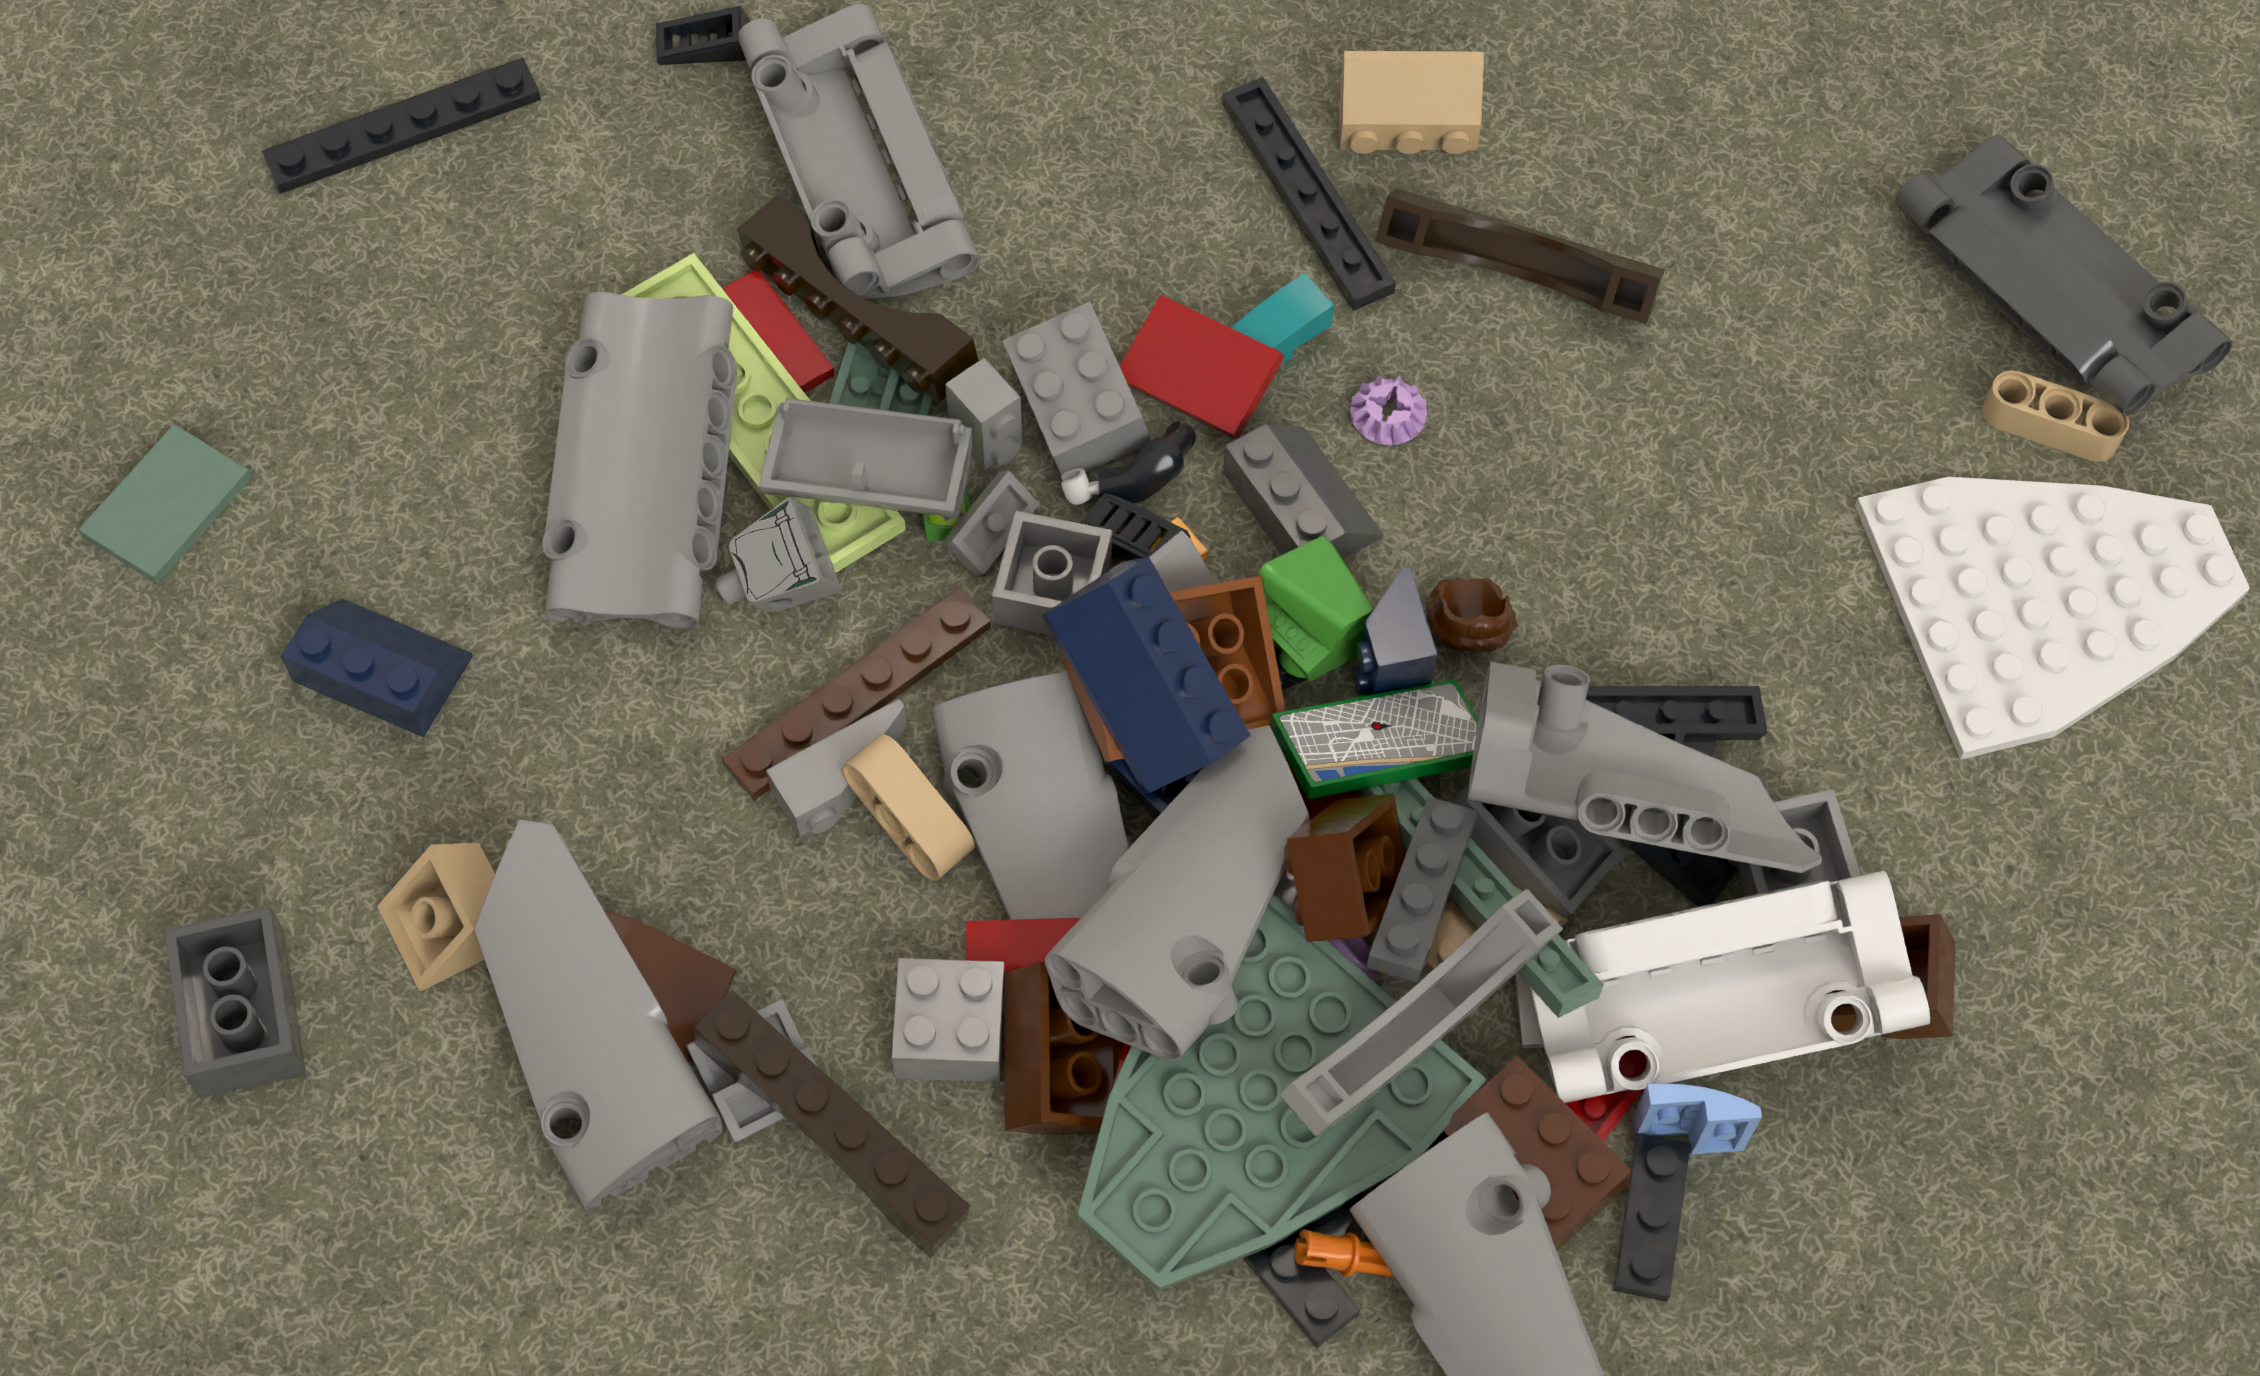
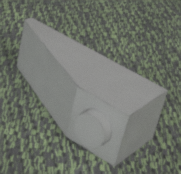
[766,698,907,837]

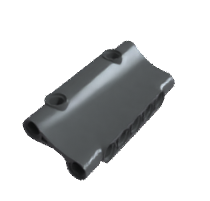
[1895,134,2233,416]

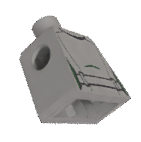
[716,497,842,612]

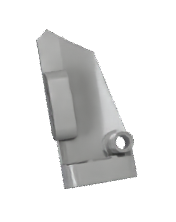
[475,820,723,1210]
[1349,1112,1605,1376]

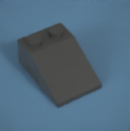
[1450,783,1625,918]

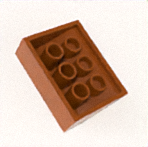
[1062,576,1286,762]

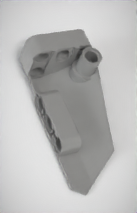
[1467,661,1823,873]
[932,671,1128,920]
[1045,725,1309,1061]

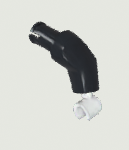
[1061,421,1196,505]

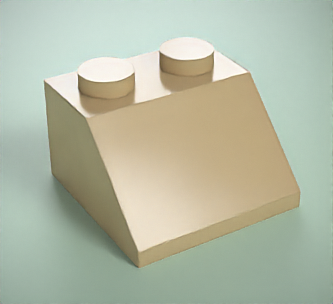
[377,843,495,991]

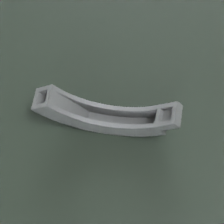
[1280,889,1563,1137]

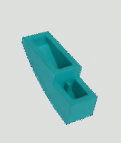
[1231,273,1334,365]

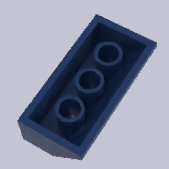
[1042,556,1251,794]

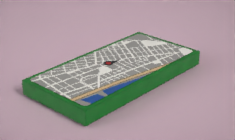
[1269,679,1479,799]

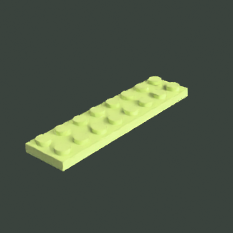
[621,253,906,573]

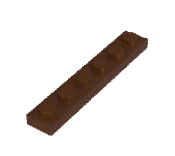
[722,587,991,801]

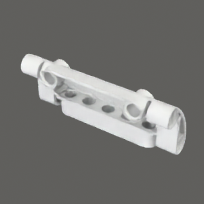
[1528,871,1930,1103]

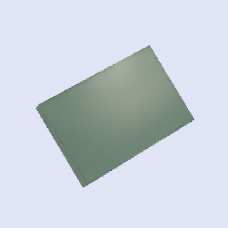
[78,424,253,585]

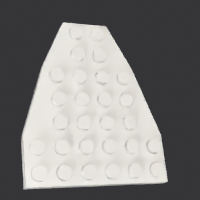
[1855,477,2250,760]

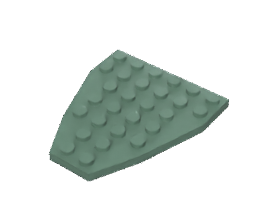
[1076,894,1487,1291]

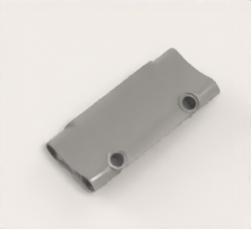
[542,291,737,628]

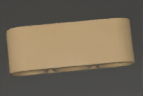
[1982,370,2129,462]
[841,734,975,881]

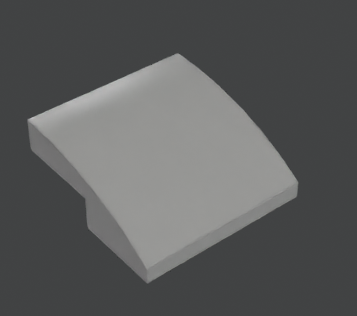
[685,998,817,1143]

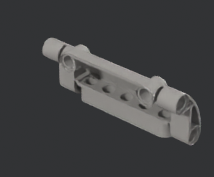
[737,4,980,298]

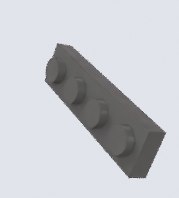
[1367,796,1478,983]

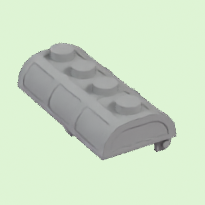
[759,398,972,519]

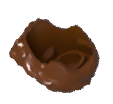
[1426,578,1518,653]

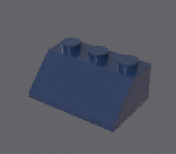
[280,599,473,738]

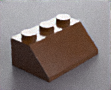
[1004,962,1124,1135]

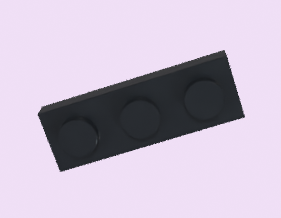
[1614,1133,1691,1302]

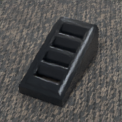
[656,6,750,65]
[1080,493,1191,561]

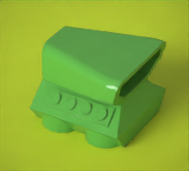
[1259,536,1374,682]

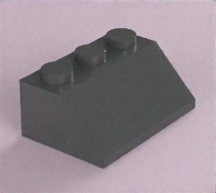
[1223,424,1383,560]

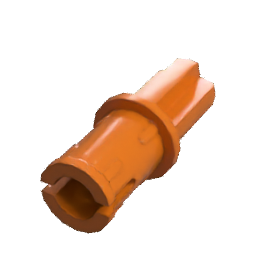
[1294,1229,1394,1277]

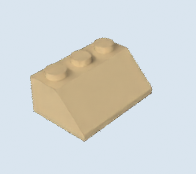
[1338,51,1484,154]

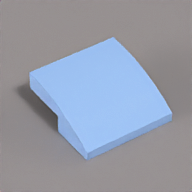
[1632,1083,1762,1155]

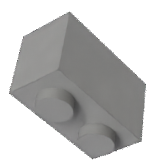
[946,358,1022,471]

